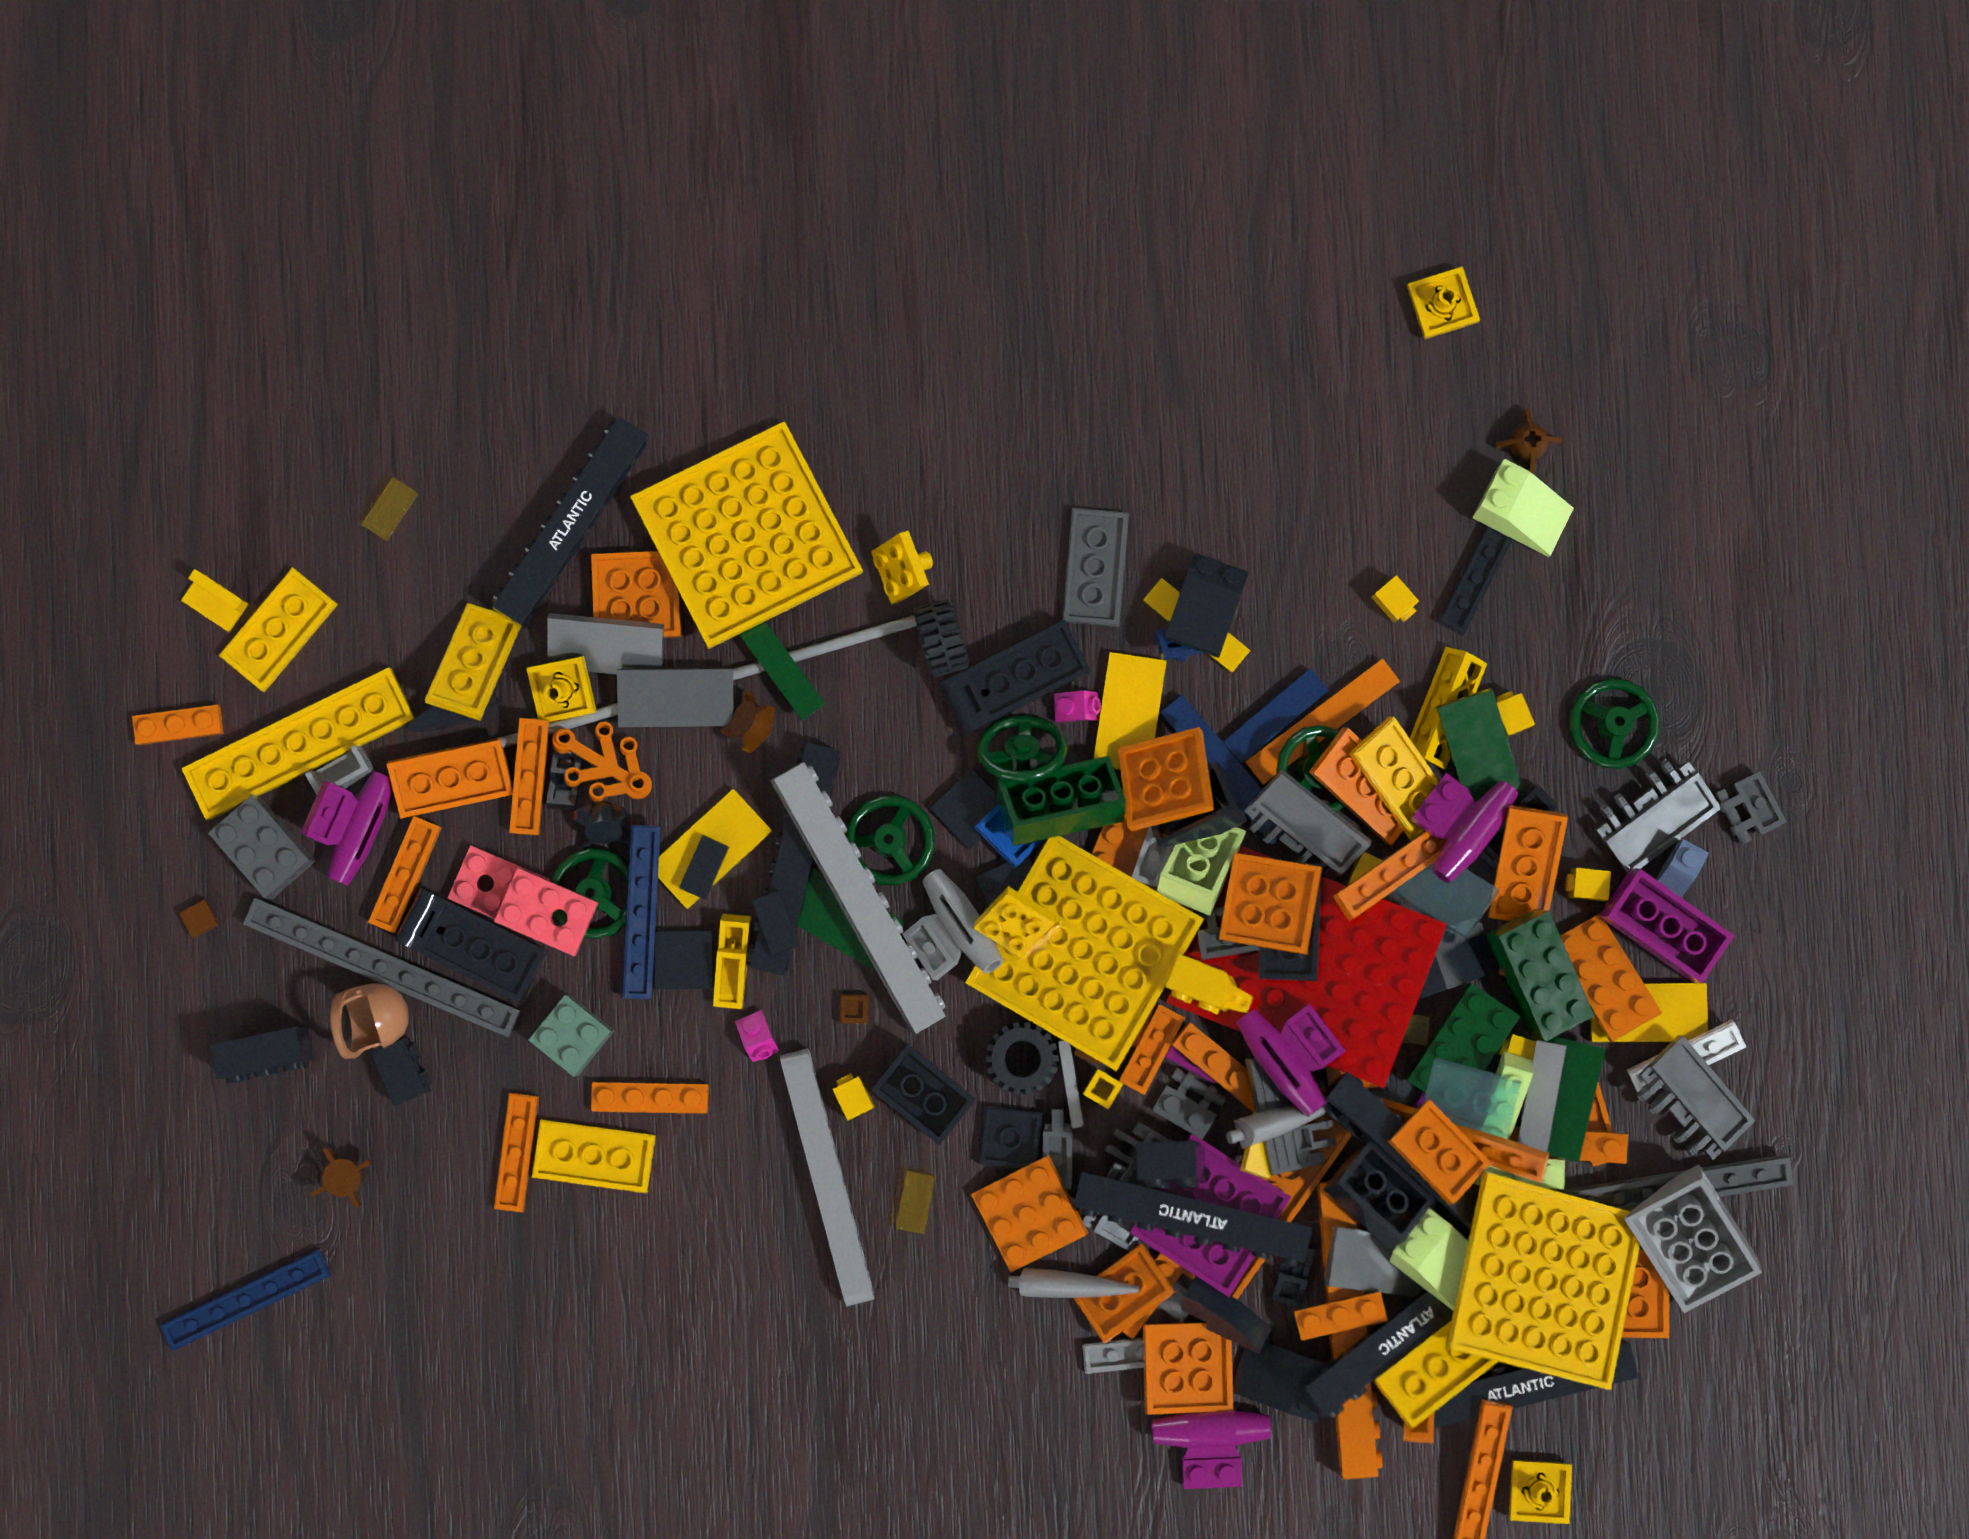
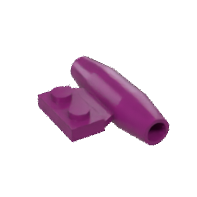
[300,771,392,886]
[1410,773,1518,884]
[1236,1004,1346,1117]
[1151,1410,1271,1489]

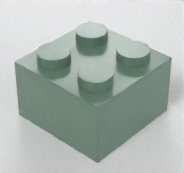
[529,995,614,1077]

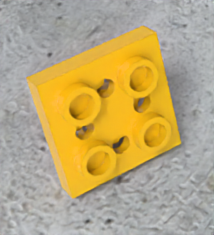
[1407,266,1480,340]
[871,531,933,604]
[526,656,597,722]
[974,886,1056,958]
[1509,1459,1572,1524]

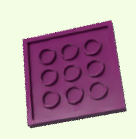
[1130,1134,1291,1297]

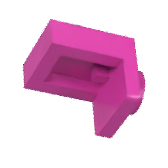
[1054,691,1101,723]
[735,1010,779,1062]

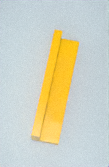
[1410,647,1487,770]

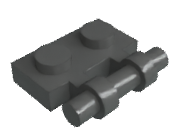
[1715,771,1787,845]
[1195,906,1260,960]
[1152,1068,1227,1140]

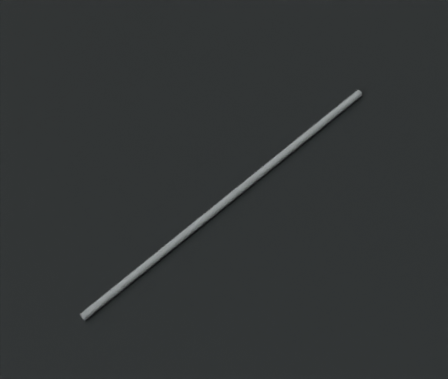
[501,615,917,748]

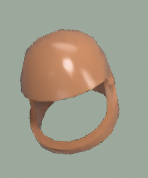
[331,983,409,1059]

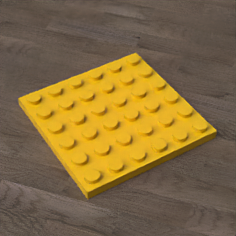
[630,421,863,649]
[965,836,1204,1071]
[1446,1173,1640,1390]

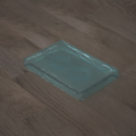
[1394,862,1499,939]
[1424,1058,1522,1138]

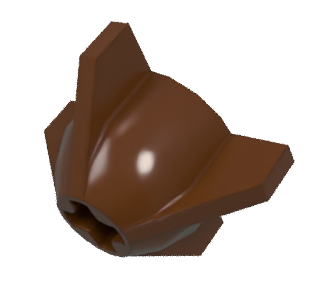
[1495,408,1563,474]
[720,691,775,753]
[309,1147,372,1208]

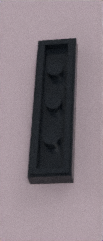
[1437,526,1513,636]

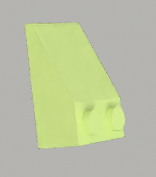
[1473,459,1573,557]
[1157,827,1246,916]
[1389,1208,1468,1311]

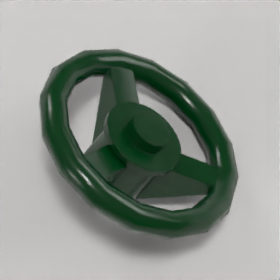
[1569,678,1660,769]
[976,714,1068,783]
[1276,724,1345,813]
[845,795,935,886]
[550,847,628,939]

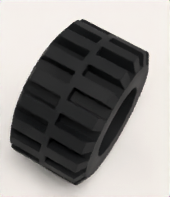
[914,599,969,678]
[986,1022,1059,1095]

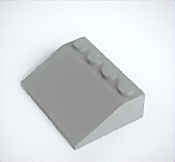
[1624,1165,1762,1313]

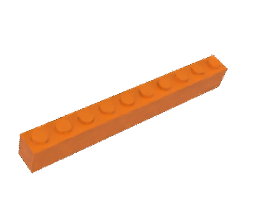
[1317,1181,1383,1479]

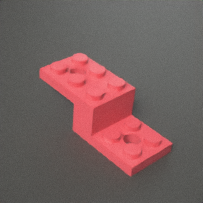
[447,845,599,956]

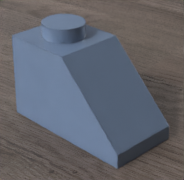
[1656,839,1709,898]

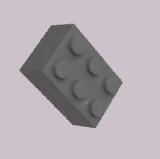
[208,795,316,899]

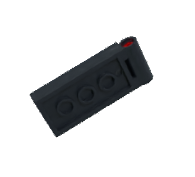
[939,620,1091,736]
[394,888,549,1003]

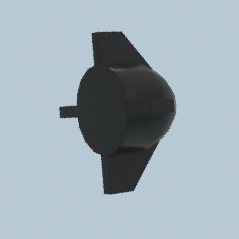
[574,801,630,849]

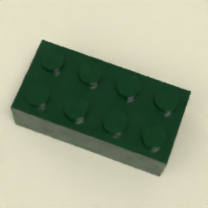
[996,756,1126,846]
[1486,909,1595,1042]
[1403,983,1520,1113]

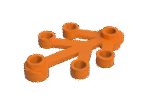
[552,722,652,802]

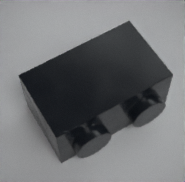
[371,1038,432,1106]

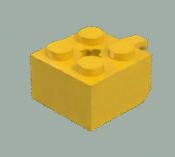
[1166,954,1253,1015]

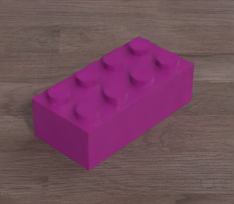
[1599,869,1735,984]

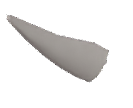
[1226,1105,1327,1148]
[1008,1267,1139,1298]

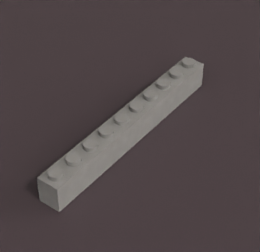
[770,762,946,1034]

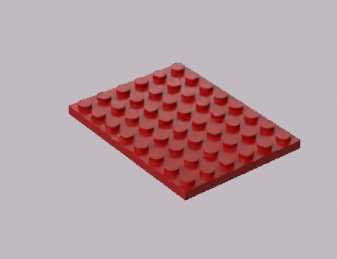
[1166,846,1447,1088]

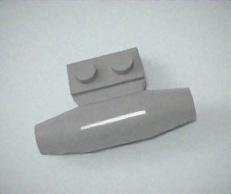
[902,869,1003,980]

